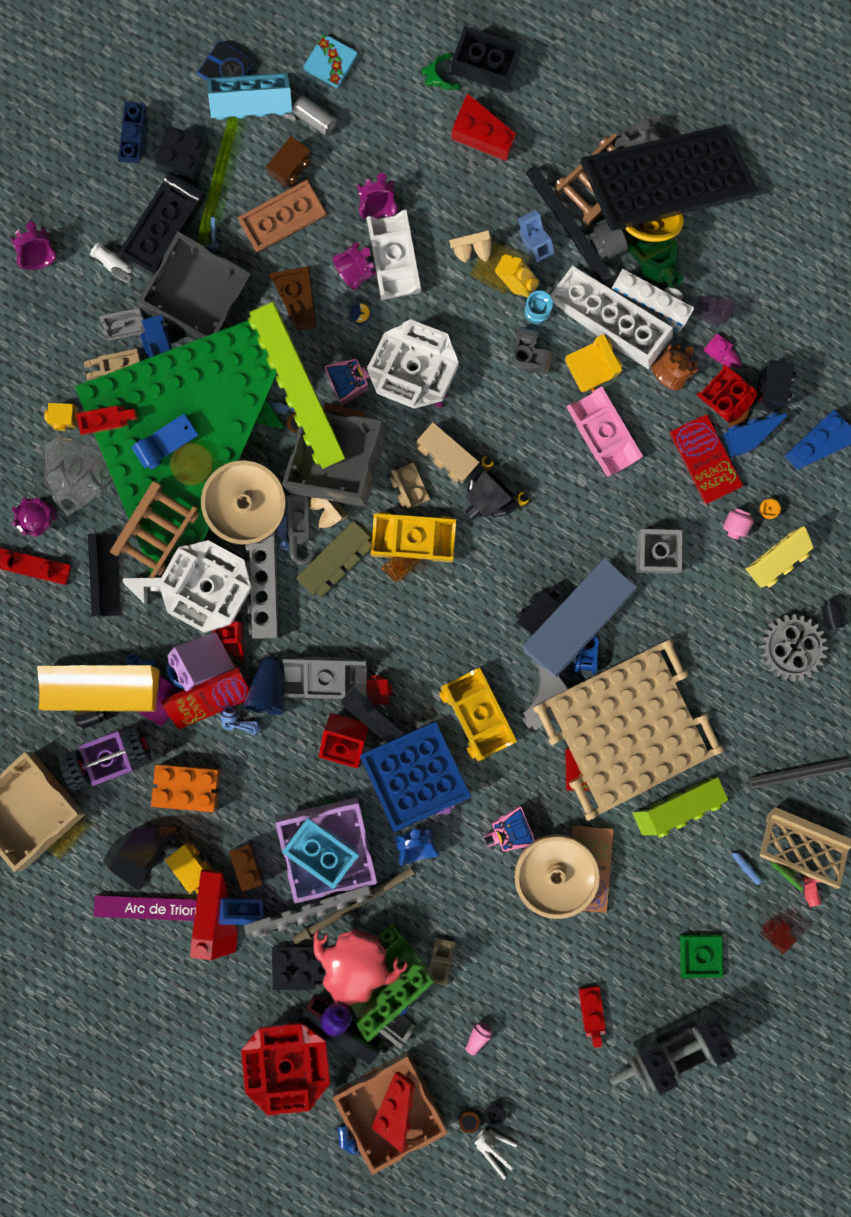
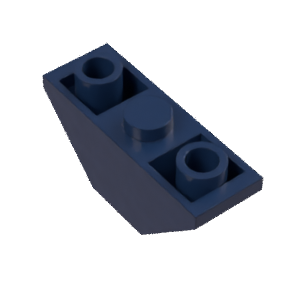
[118,102,148,164]

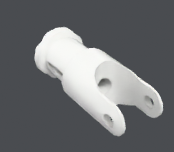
[90,241,134,282]

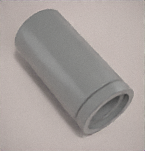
[292,95,337,136]

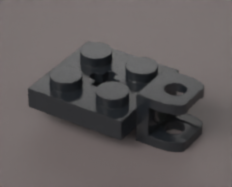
[272,946,326,990]

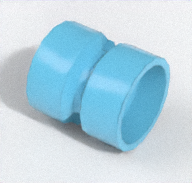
[524,290,553,324]

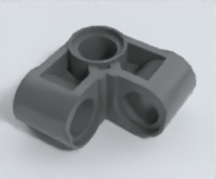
[513,327,553,375]

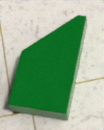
[256,397,285,429]

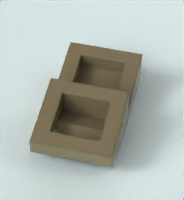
[429,938,456,986]

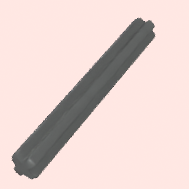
[749,759,851,789]

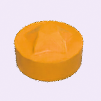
[760,498,781,519]

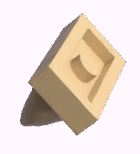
[449,231,493,263]
[309,497,349,528]

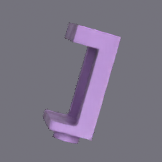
[168,632,235,691]

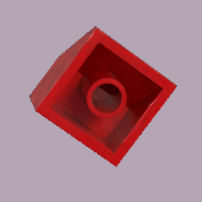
[318,713,369,769]

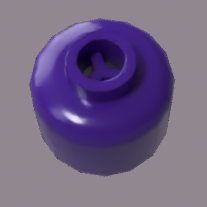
[321,1003,352,1036]

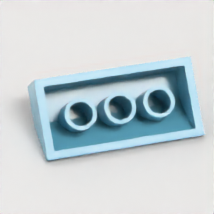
[207,73,292,120]

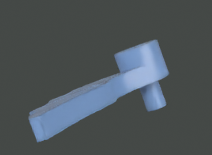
[206,217,219,252]
[269,401,296,415]
[276,516,289,551]

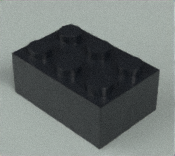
[451,26,522,93]

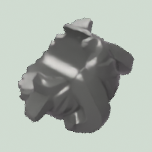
[615,116,661,148]

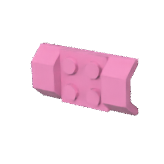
[566,387,643,477]

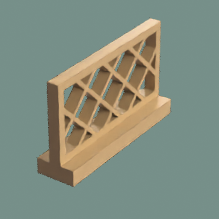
[759,807,851,889]

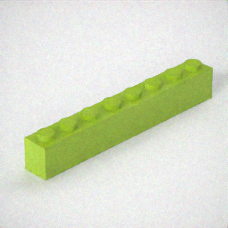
[248,302,345,469]

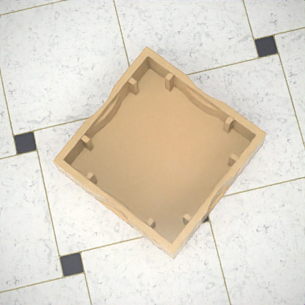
[0,752,85,872]

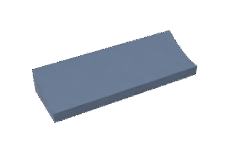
[523,558,637,678]

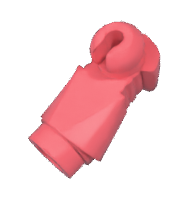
[801,873,822,907]

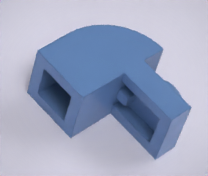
[518,210,554,262]

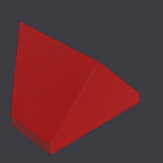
[212,622,245,663]

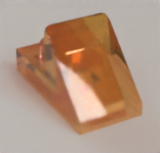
[382,557,421,583]

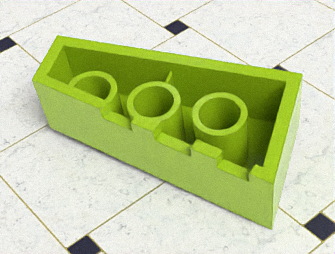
[632,777,728,837]

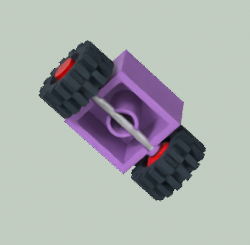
[59,726,152,791]

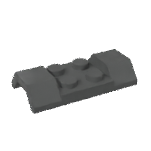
[283,657,367,699]

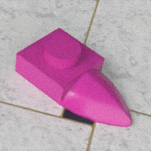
[703,333,742,368]

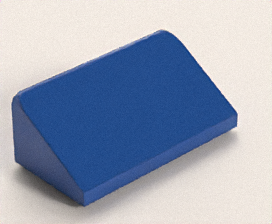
[219,899,264,925]

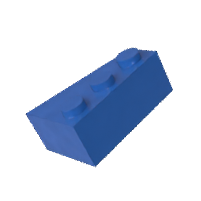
[784,410,851,470]

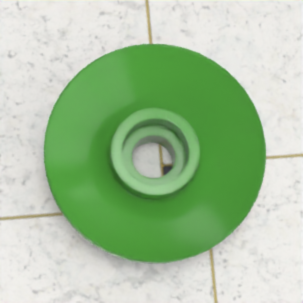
[769,861,803,892]

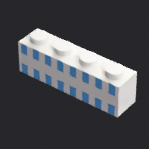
[611,269,694,332]

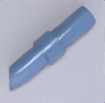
[731,852,763,885]

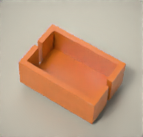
[151,764,221,812]

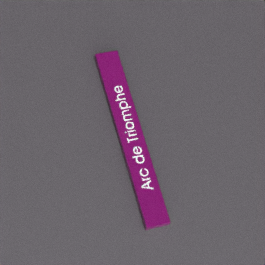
[93,895,197,921]

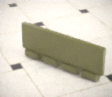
[296,521,372,598]

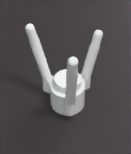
[474,1128,518,1179]

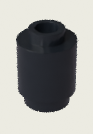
[821,599,846,630]
[74,711,107,729]

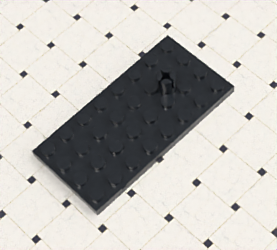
[580,124,758,231]

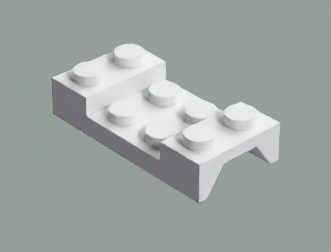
[366,210,421,300]

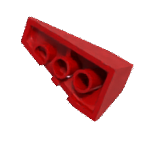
[190,870,238,960]

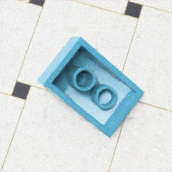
[282,818,359,889]

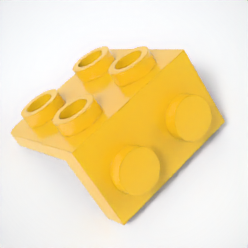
[565,334,622,392]

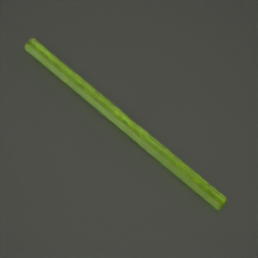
[196,116,240,248]

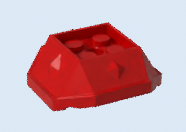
[241,1022,330,1116]

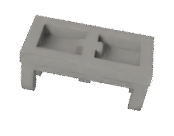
[99,308,145,341]
[379,1014,415,1049]

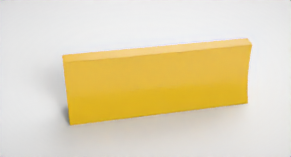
[37,666,160,711]

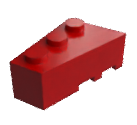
[451,93,516,161]

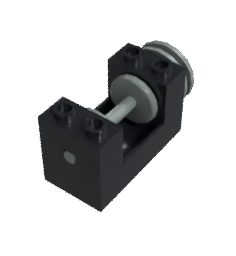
[610,1006,737,1096]

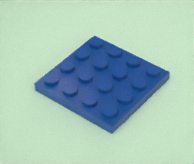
[360,722,471,833]

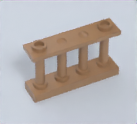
[555,133,617,228]
[110,480,200,578]

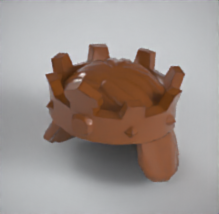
[651,344,699,391]

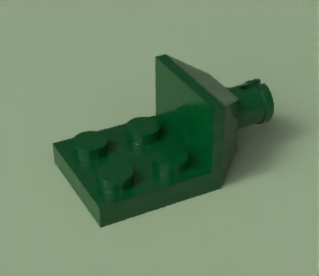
[624,233,683,288]

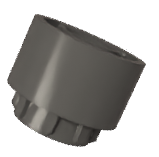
[589,221,628,260]

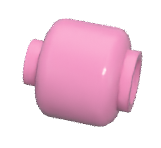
[723,508,754,540]

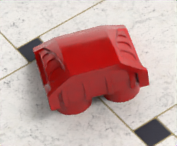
[697,364,757,423]

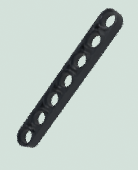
[526,165,612,284]

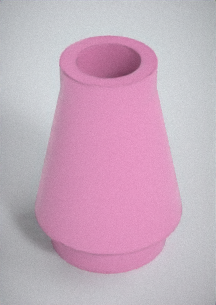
[465,1022,493,1055]

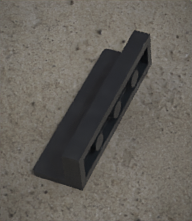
[88,533,121,617]

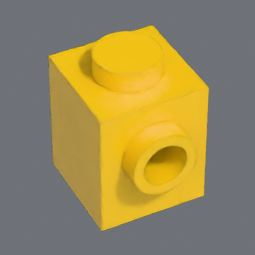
[45,403,78,431]

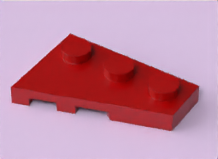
[371,1071,415,1153]

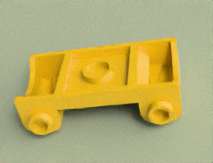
[371,511,456,563]
[439,667,517,761]

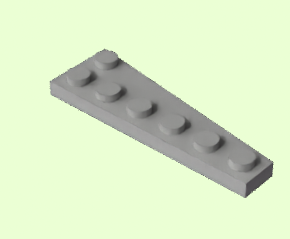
[244,886,374,938]

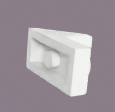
[123,578,161,604]

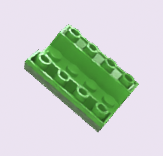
[351,924,434,1041]

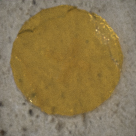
[170,443,213,485]

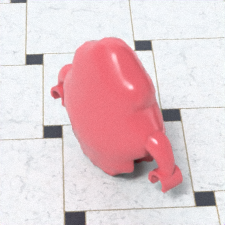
[314,929,407,1007]

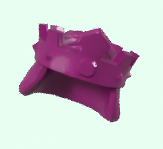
[357,172,398,219]
[10,221,57,270]
[332,242,377,290]
[12,497,57,537]

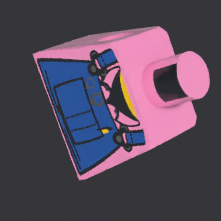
[325,359,370,406]
[483,805,535,851]

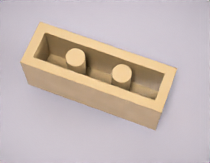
[417,423,479,484]

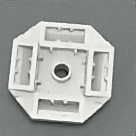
[367,319,459,408]
[158,540,252,633]

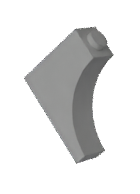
[522,662,567,730]

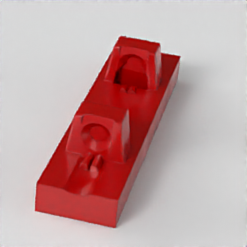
[0,548,72,585]

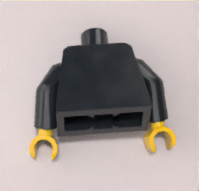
[465,456,529,519]

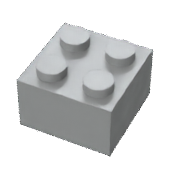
[636,529,682,574]

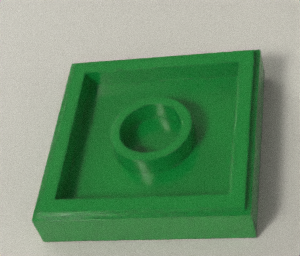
[679,934,723,978]

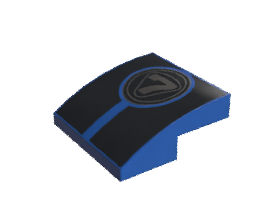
[197,40,254,81]

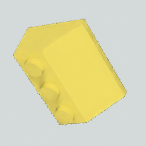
[745,526,813,588]

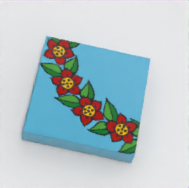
[303,33,358,89]

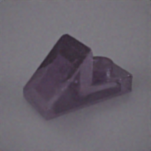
[692,296,736,328]

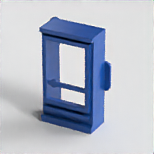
[140,315,172,358]

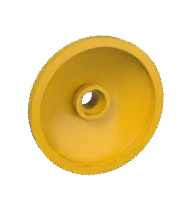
[625,214,684,242]

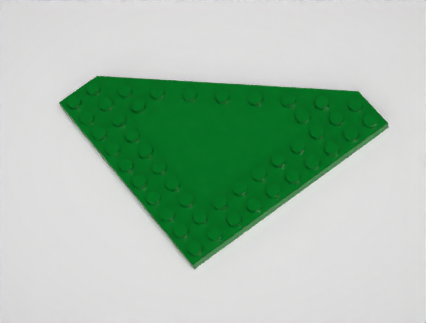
[75,320,277,578]

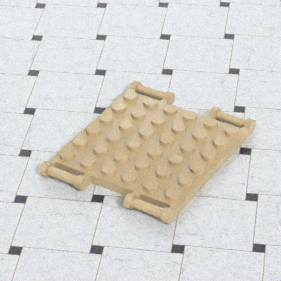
[533,638,725,821]

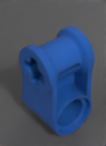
[574,636,599,674]

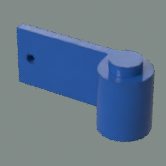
[131,413,199,470]

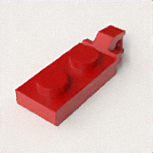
[76,406,138,435]
[578,985,606,1048]

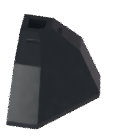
[103,824,181,890]

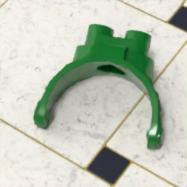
[421,53,461,90]

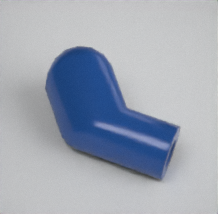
[338,1124,360,1154]

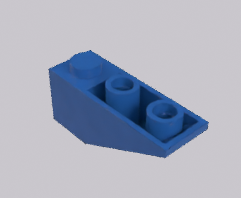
[723,412,787,458]

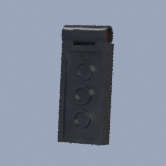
[118,172,206,276]

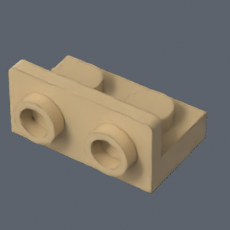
[389,463,430,510]

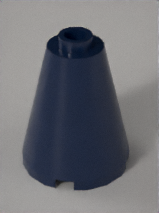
[244,656,285,715]

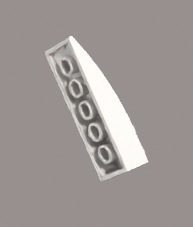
[550,266,673,369]

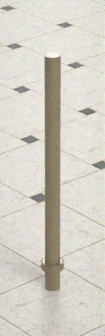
[292,867,415,945]

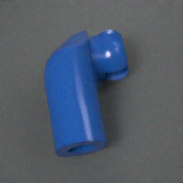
[126,653,157,668]

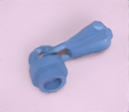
[220,707,261,735]

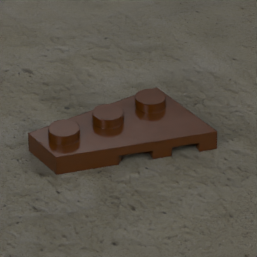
[269,266,317,331]

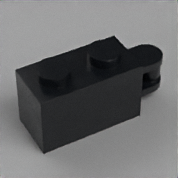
[516,583,567,636]

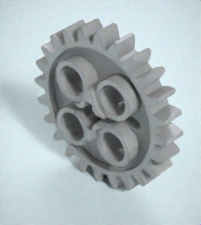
[759,614,828,681]

